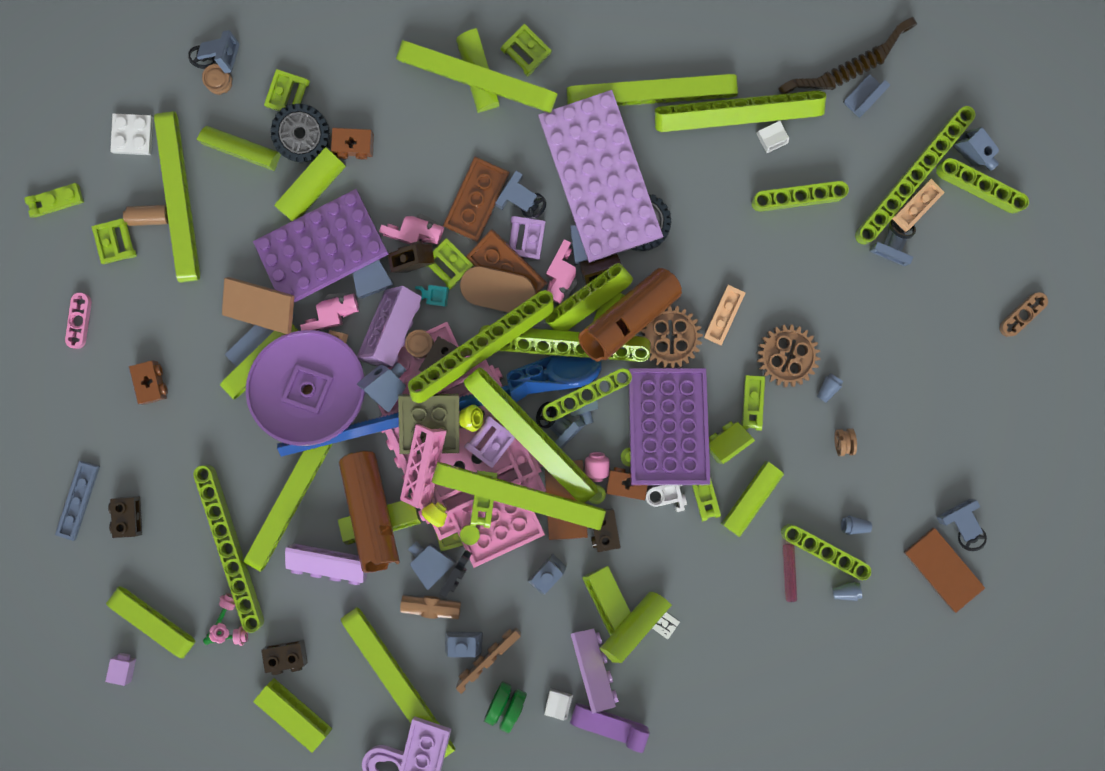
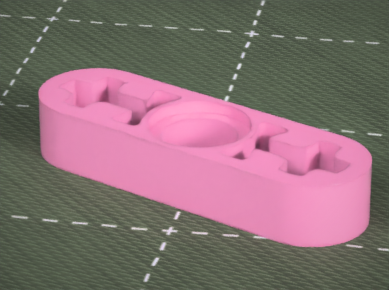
[65,293,92,349]

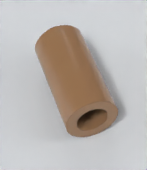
[123,205,169,226]

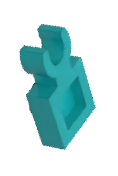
[415,285,449,307]

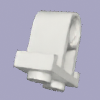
[645,485,687,512]

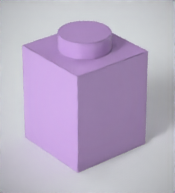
[105,653,136,686]

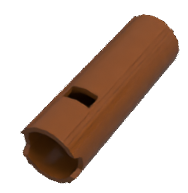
[578,268,682,362]
[339,451,400,573]

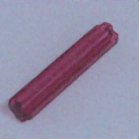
[783,544,797,602]

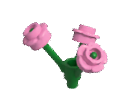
[203,593,248,646]

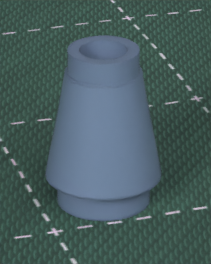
[817,373,844,403]
[841,516,872,535]
[833,581,862,601]

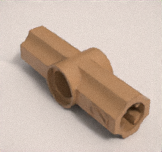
[400,595,461,619]

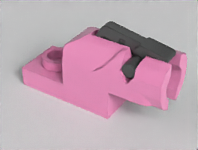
[379,213,444,245]
[546,239,577,304]
[300,293,359,331]

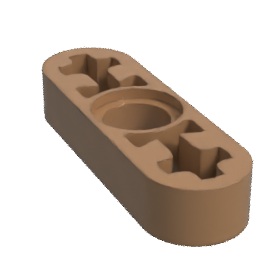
[999,292,1048,337]

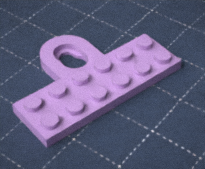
[362,716,451,771]

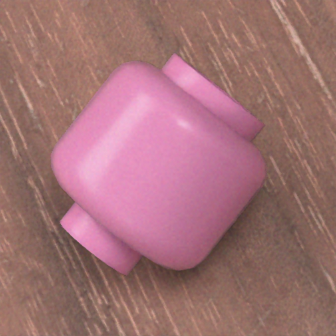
[585,452,610,482]

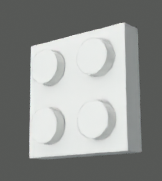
[110,114,153,155]

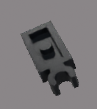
[439,550,472,597]

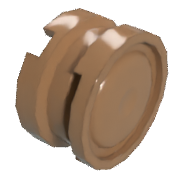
[202,64,233,95]
[405,329,434,359]
[835,428,857,456]

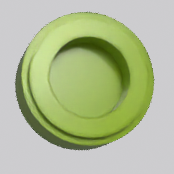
[460,524,480,545]

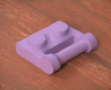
[509,216,546,260]
[464,415,515,468]

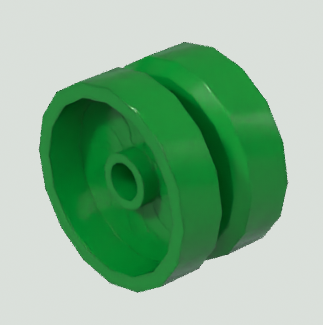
[483,681,527,734]

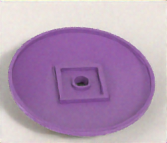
[246,330,365,446]

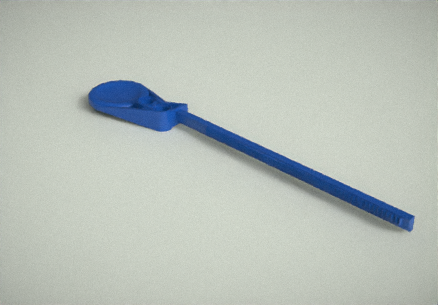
[277,355,602,457]

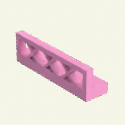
[400,424,447,508]

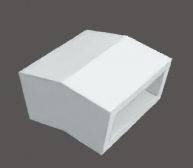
[756,121,789,153]
[544,688,573,721]

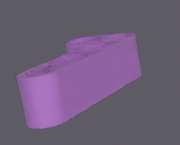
[570,703,650,753]

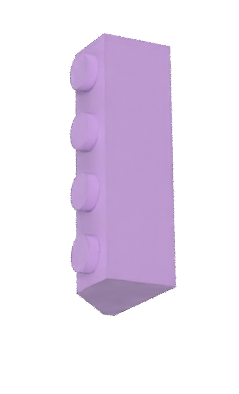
[357,286,422,368]
[285,543,367,585]
[571,629,619,714]

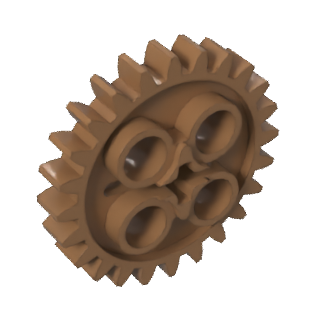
[640,306,703,368]
[756,324,821,387]

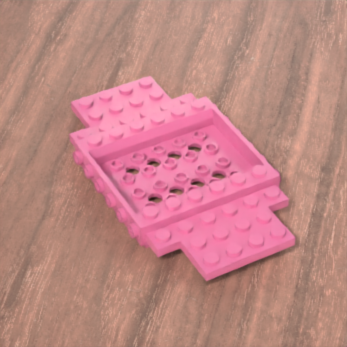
[377,322,546,568]

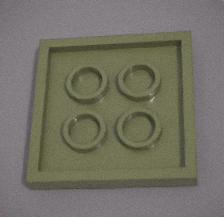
[398,394,459,454]

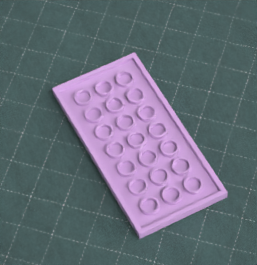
[538,90,663,263]

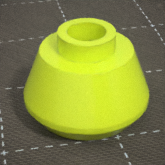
[459,405,483,432]
[422,502,447,527]

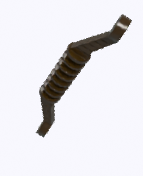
[778,17,917,94]

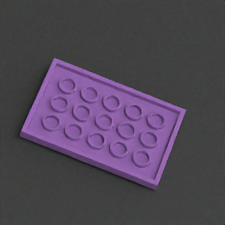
[253,189,389,303]
[628,368,710,485]

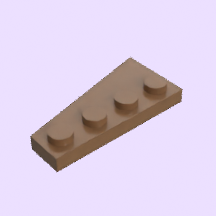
[456,628,521,694]

